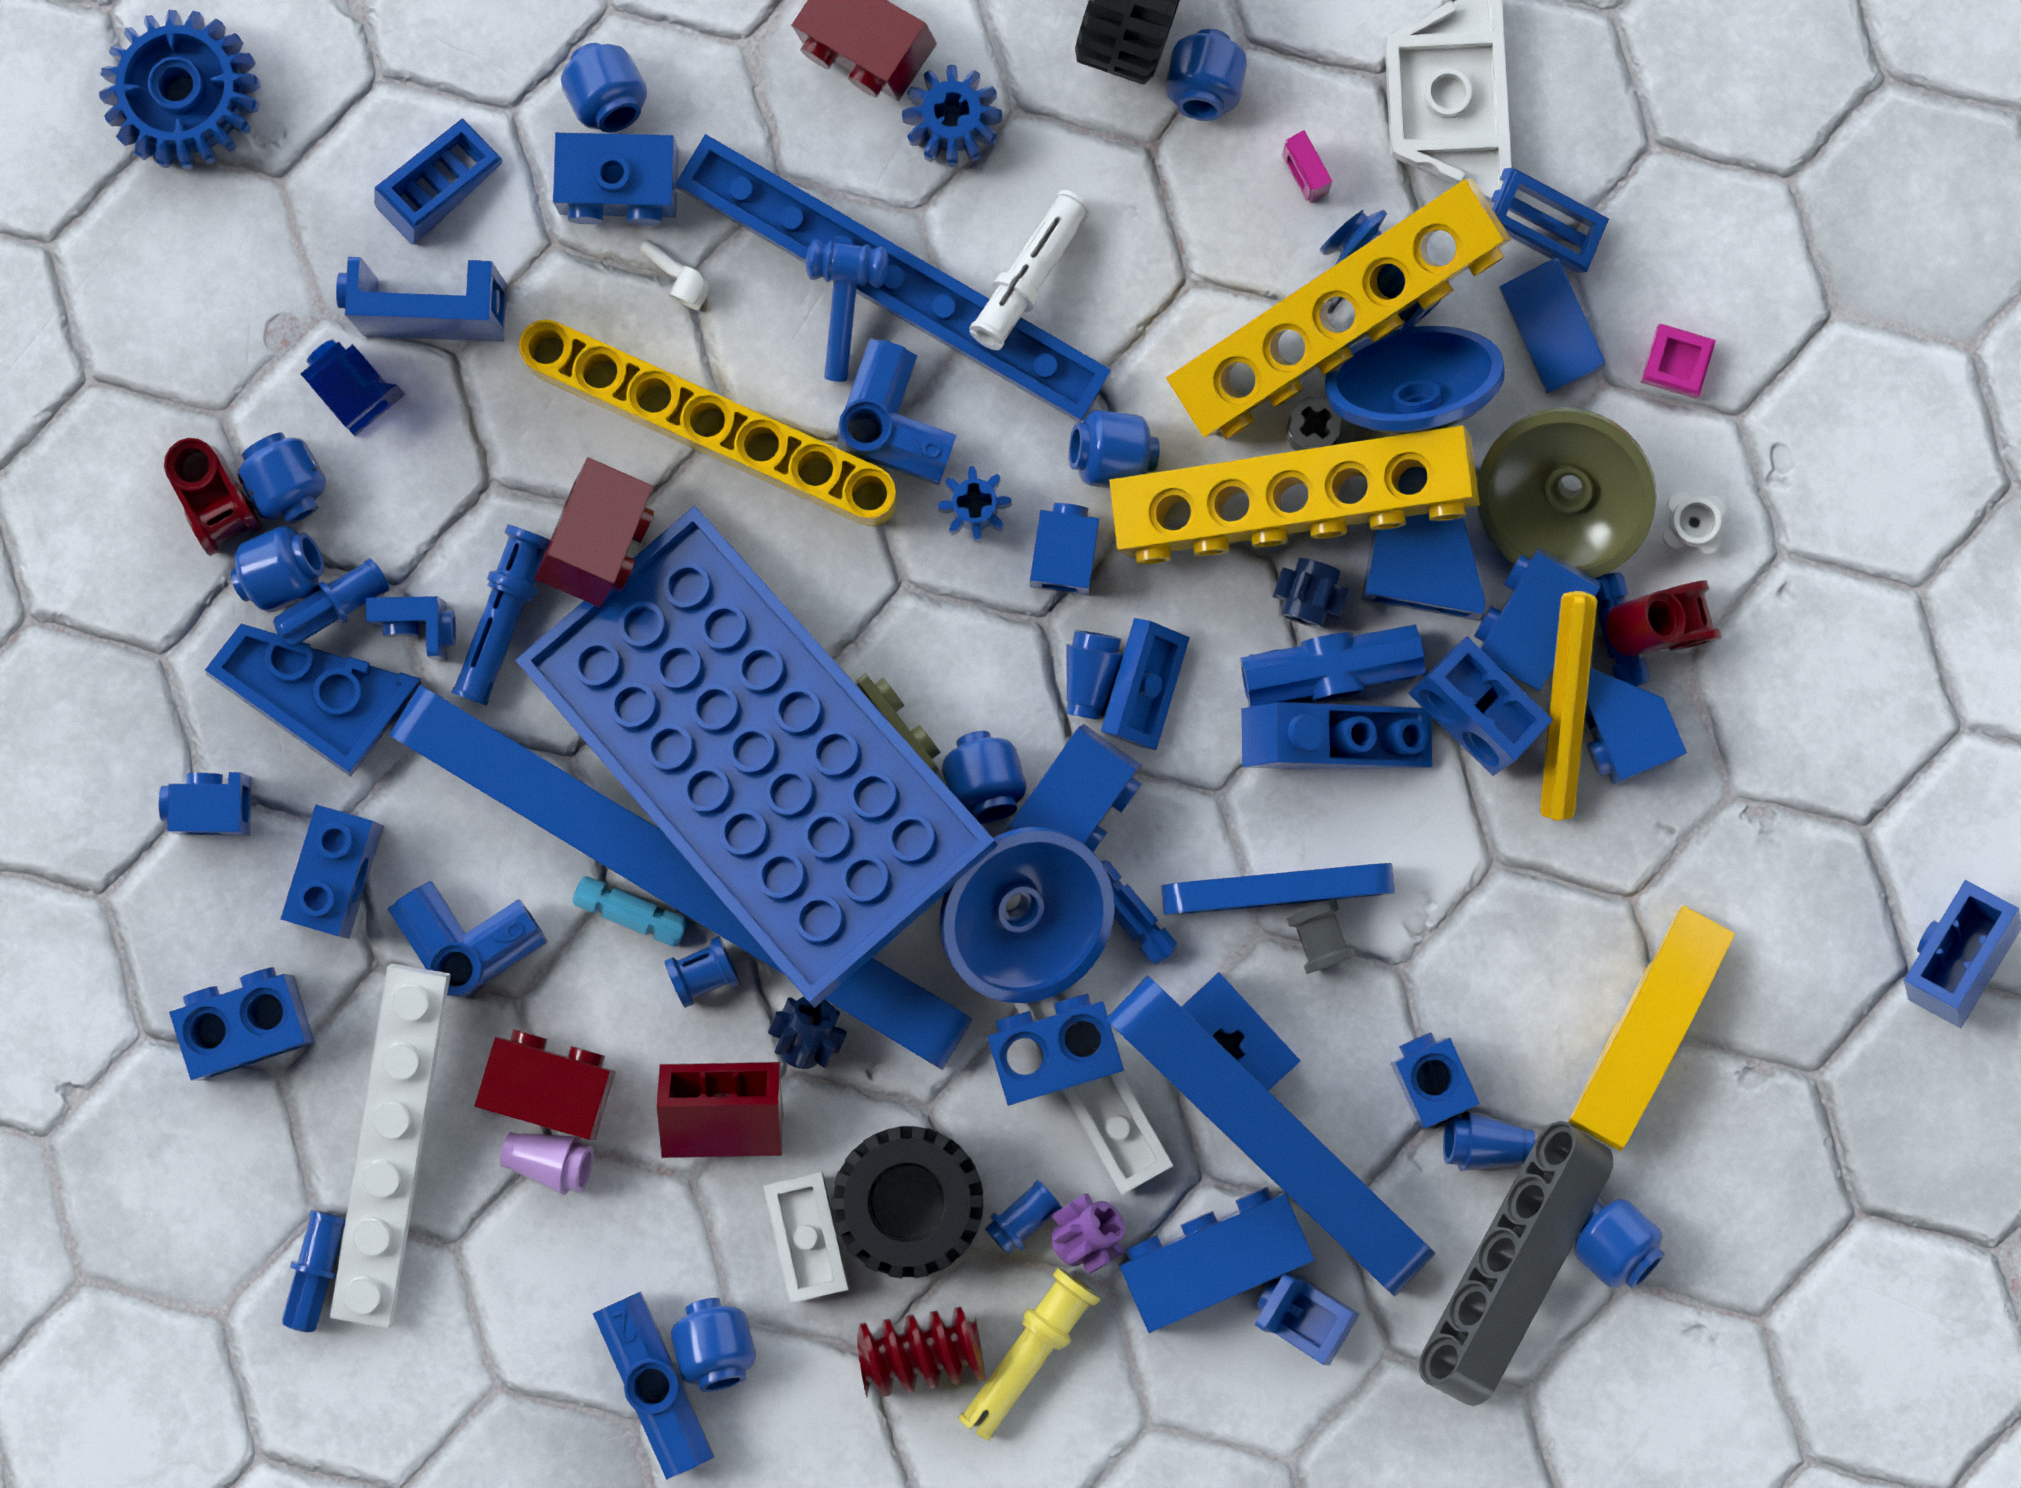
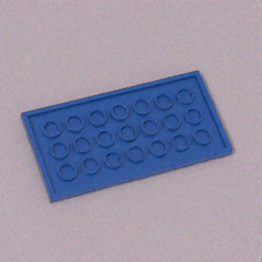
[515,505,998,1008]

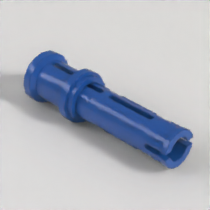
[451,524,550,706]

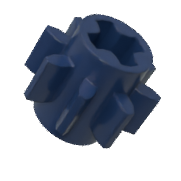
[1272,558,1349,629]
[768,997,847,1069]

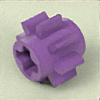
[1051,1193,1125,1274]

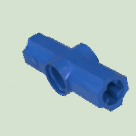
[1240,624,1426,707]
[592,1291,715,1480]

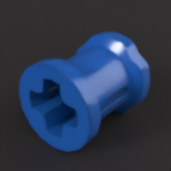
[664,936,740,1008]

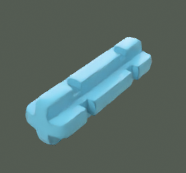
[572,876,688,947]

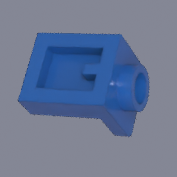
[366,596,456,660]

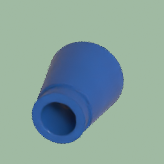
[1066,630,1123,719]
[1443,1112,1536,1171]

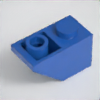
[1585,668,1687,785]

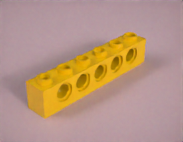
[1166,179,1512,440]
[1109,425,1480,565]

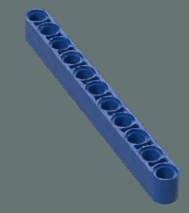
[389,685,973,1070]

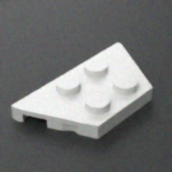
[1385,0,1512,200]

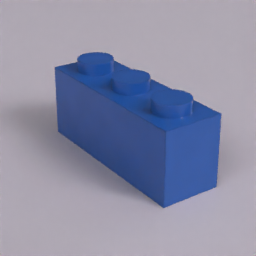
[1118,1186,1315,1333]

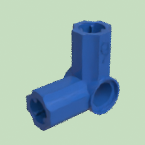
[836,338,957,485]
[387,881,548,997]

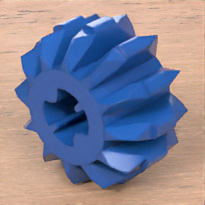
[902,64,1002,167]

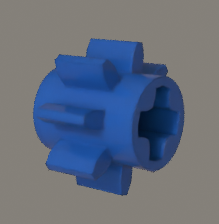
[938,466,1012,543]

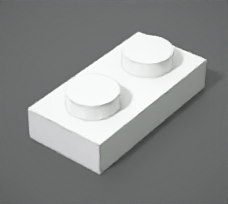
[763,1171,849,1303]

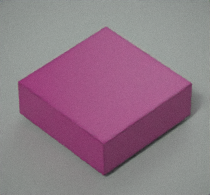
[1282,130,1333,203]
[1640,323,1716,399]

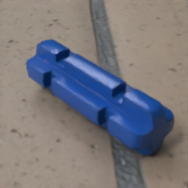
[1595,572,1650,687]
[1101,860,1178,965]

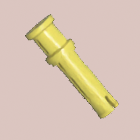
[958,1267,1101,1441]

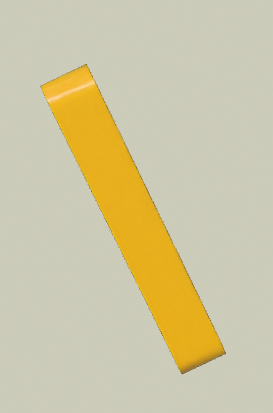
[519,319,898,527]

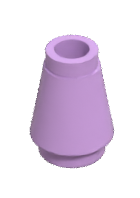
[500,1132,594,1195]

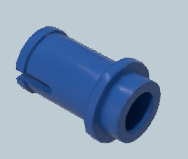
[985,1179,1063,1256]

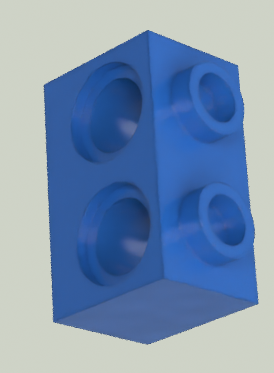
[1408,636,1553,776]
[169,967,315,1081]
[987,993,1124,1106]

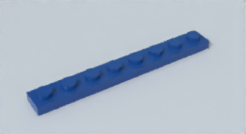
[675,134,1111,423]

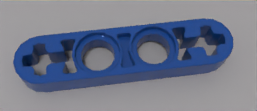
[1161,863,1395,915]

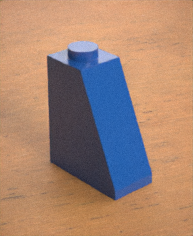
[1361,466,1486,621]

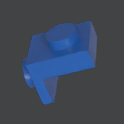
[1255,1274,1360,1366]

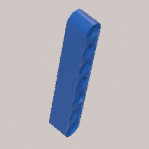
[1105,975,1436,1297]

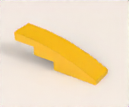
[1568,905,1735,1152]

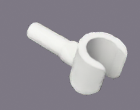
[640,240,709,310]

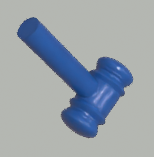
[806,239,889,382]

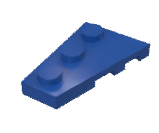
[205,623,422,777]

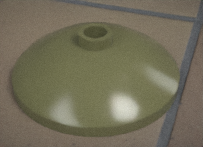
[1477,408,1657,578]

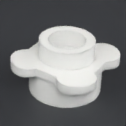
[1663,491,1726,554]

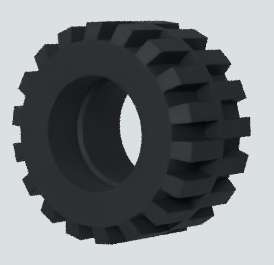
[1075,0,1180,85]
[832,1126,984,1279]

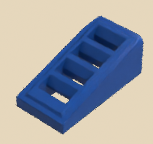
[374,118,502,245]

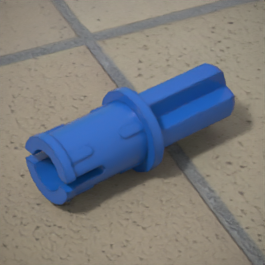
[273,558,390,647]
[282,1210,346,1333]

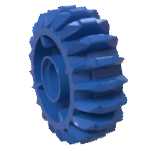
[99,9,261,169]

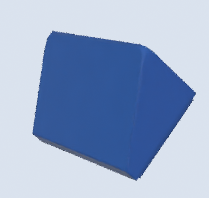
[1499,257,1605,394]

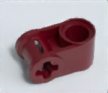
[164,438,263,556]
[1605,580,1722,656]

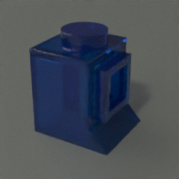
[300,339,405,436]

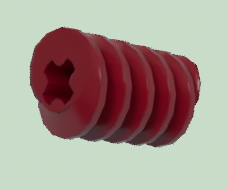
[857,1307,986,1398]

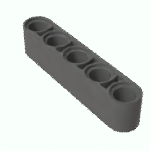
[1419,1121,1613,1406]

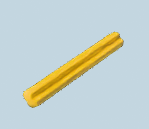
[1539,591,1597,821]

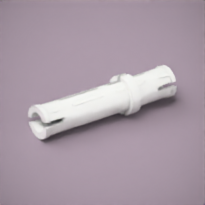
[969,190,1091,350]

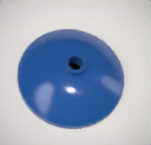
[1325,326,1505,435]
[940,827,1114,1003]

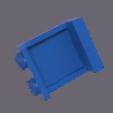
[336,257,507,342]

